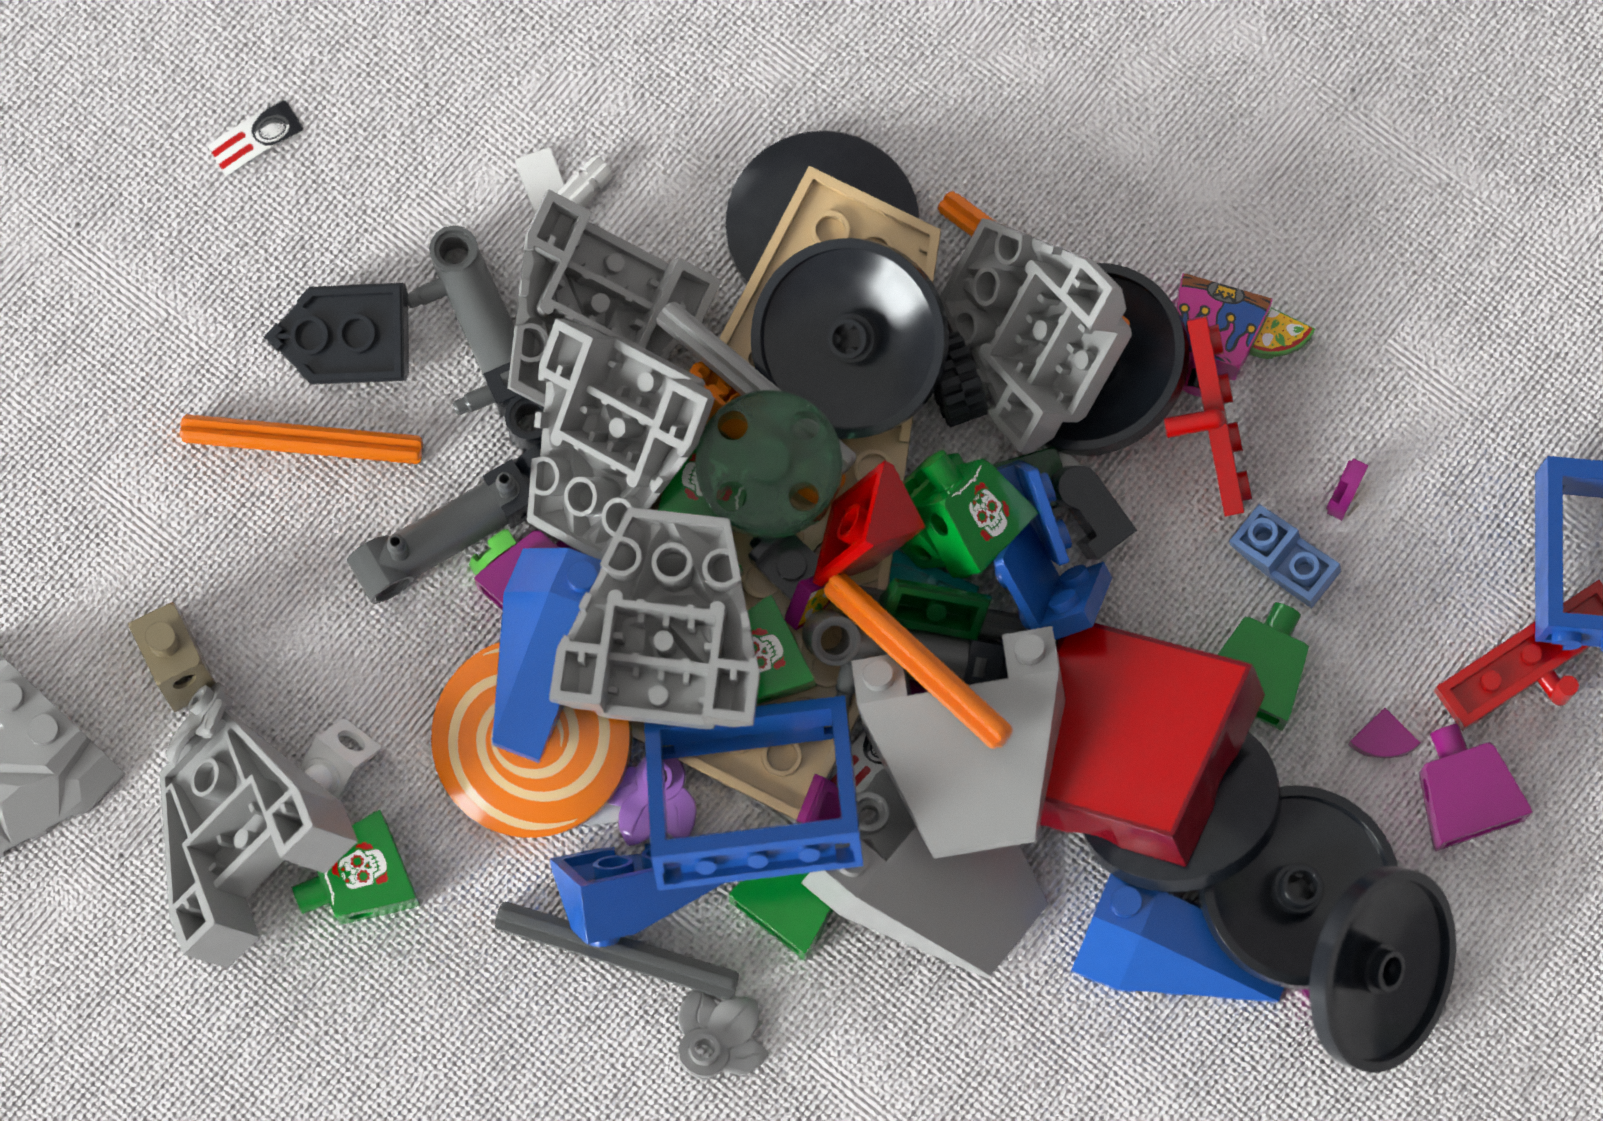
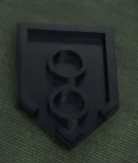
[263,283,409,385]

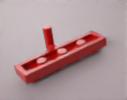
[1164,316,1252,517]
[1434,580,1603,731]

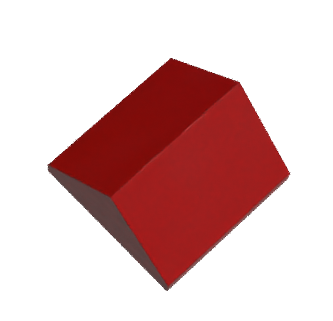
[813,460,926,587]

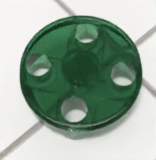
[695,390,843,539]

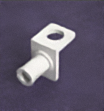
[299,719,381,800]

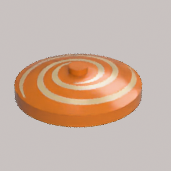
[431,642,632,838]

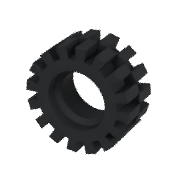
[934,331,988,428]

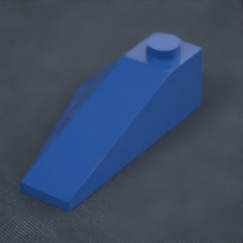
[492,548,602,763]
[550,843,724,947]
[1071,873,1284,1003]

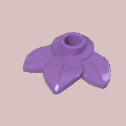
[608,756,697,846]

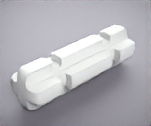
[533,157,612,218]

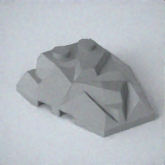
[507,189,722,407]
[940,218,1132,454]
[527,318,715,560]
[549,507,760,729]
[0,655,126,859]

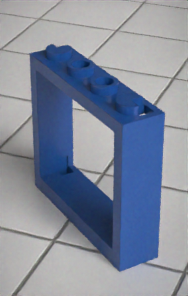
[1535,456,1603,652]
[644,695,864,891]

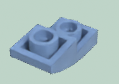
[1229,504,1341,609]

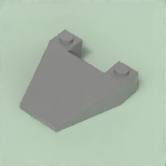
[851,626,1066,859]
[160,709,358,968]
[802,826,1049,979]

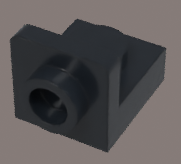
[748,520,819,601]

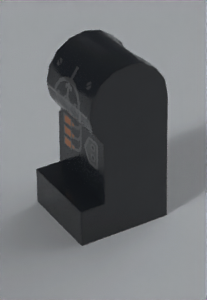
[1050,465,1137,560]

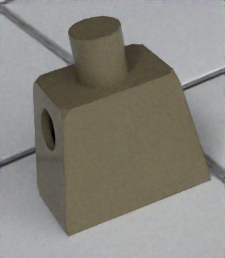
[128,602,216,712]

